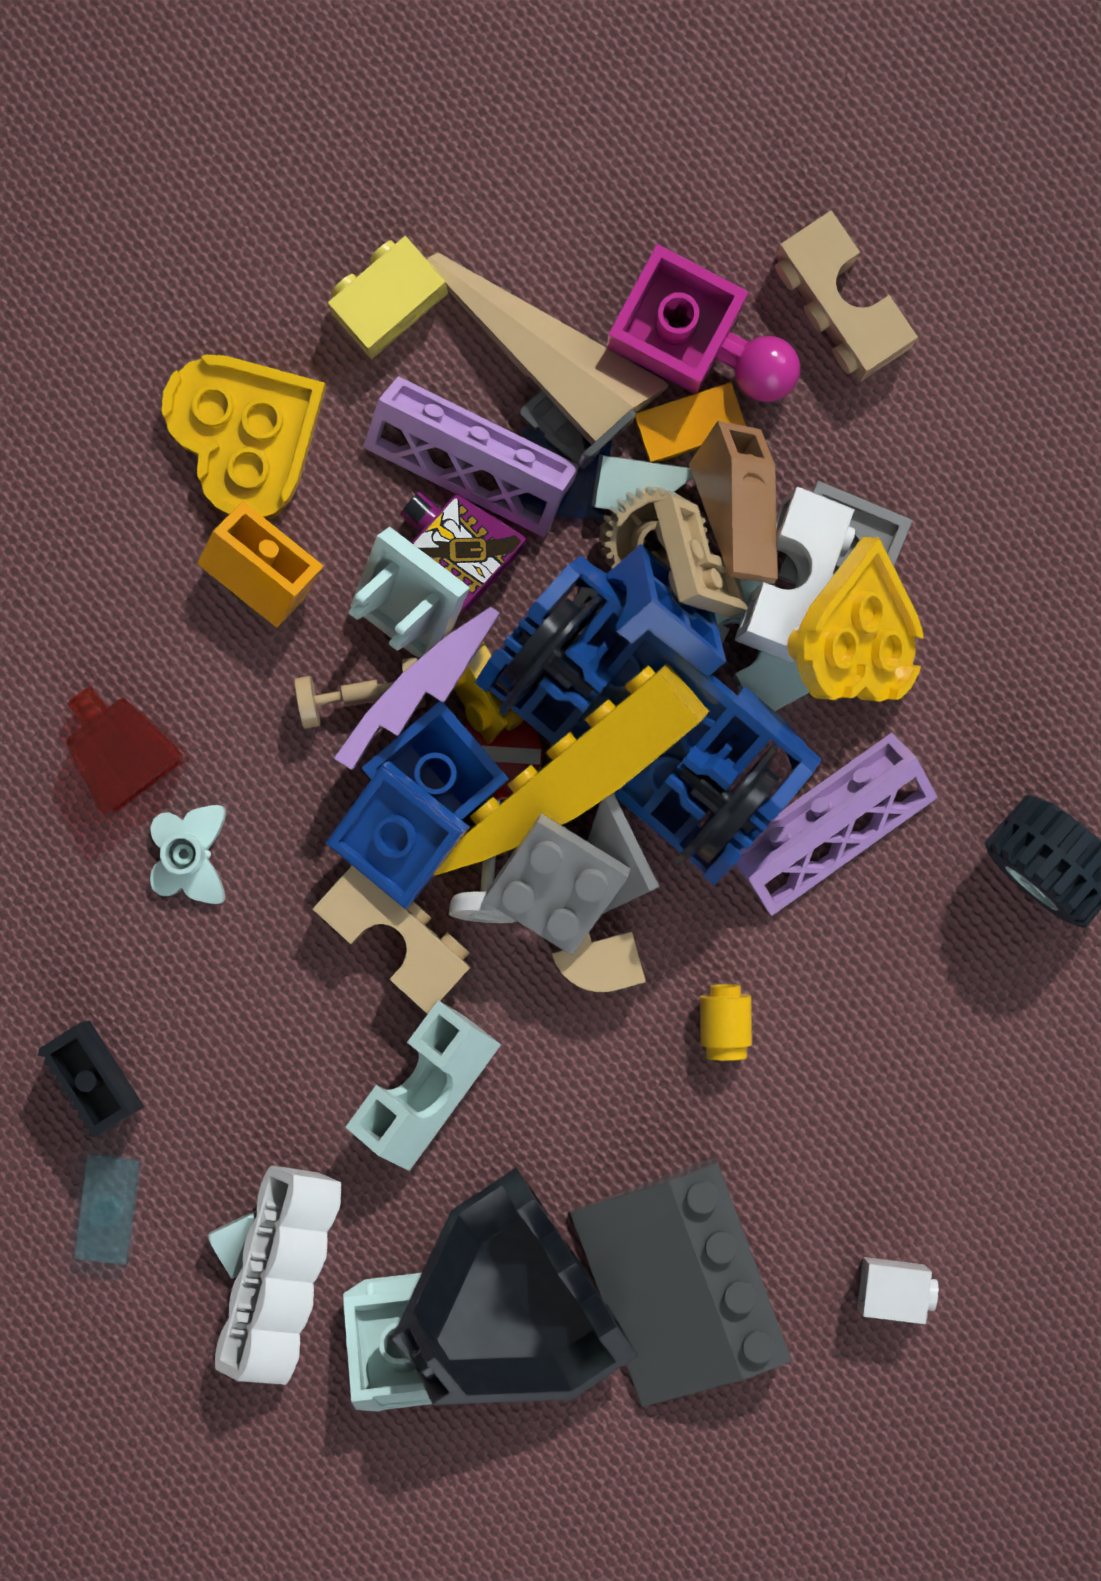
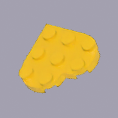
[162,354,327,519]
[787,537,923,702]

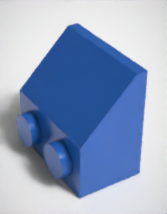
[362,700,509,822]

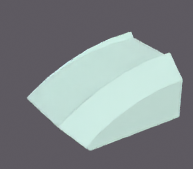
[343,1273,432,1411]

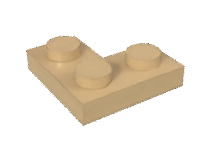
[654,495,748,617]

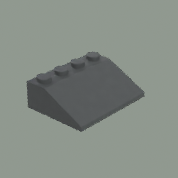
[570,1157,792,1407]

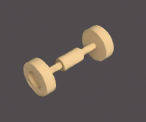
[295,657,426,729]

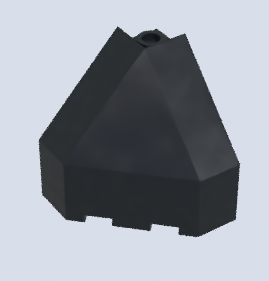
[391,1167,638,1405]

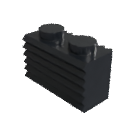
[38,1020,145,1137]

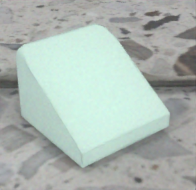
[207,1210,257,1279]

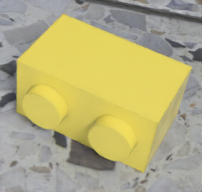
[328,236,448,360]

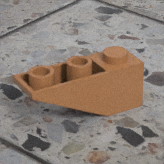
[689,421,778,584]

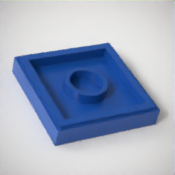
[325,761,469,909]

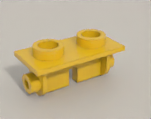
[454,641,525,745]

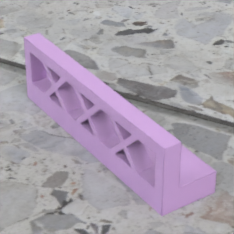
[363,376,580,537]
[735,733,938,916]

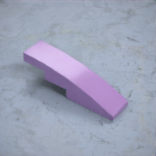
[334,607,500,769]

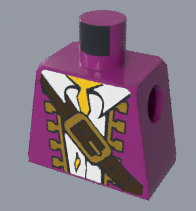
[400,492,527,617]

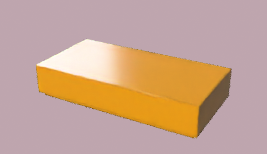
[634,382,746,463]

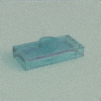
[74,1154,141,1265]

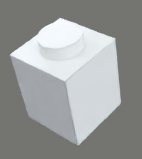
[857,1257,938,1324]

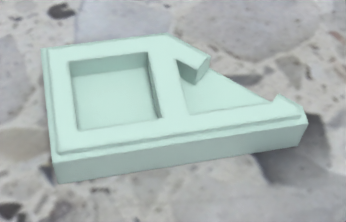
[592,455,693,509]

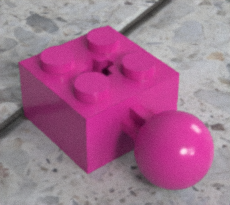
[607,244,800,402]

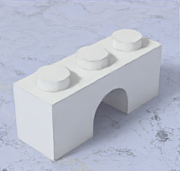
[735,487,855,663]

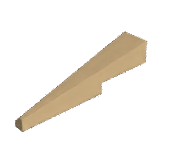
[427,253,668,445]

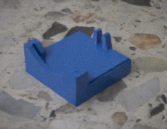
[607,544,726,677]

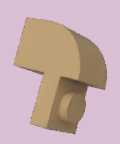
[551,931,646,992]

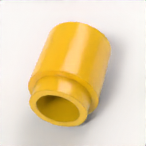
[700,984,752,1061]

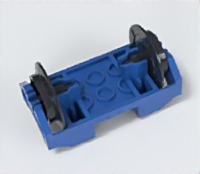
[474,556,822,885]

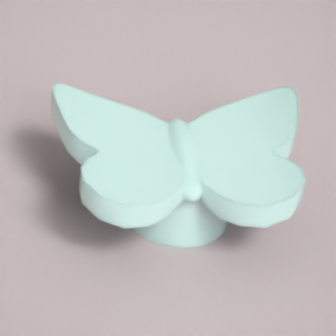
[150,805,226,904]

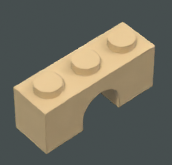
[775,210,918,382]
[313,866,471,1014]

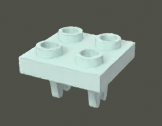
[349,527,470,659]

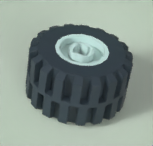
[985,795,1101,928]

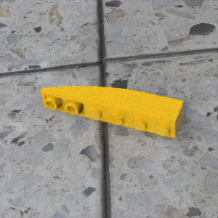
[433,663,709,876]

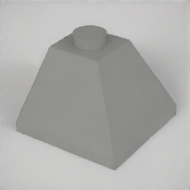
[587,793,659,914]

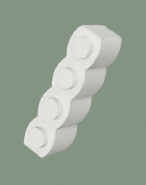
[215,1165,341,1385]

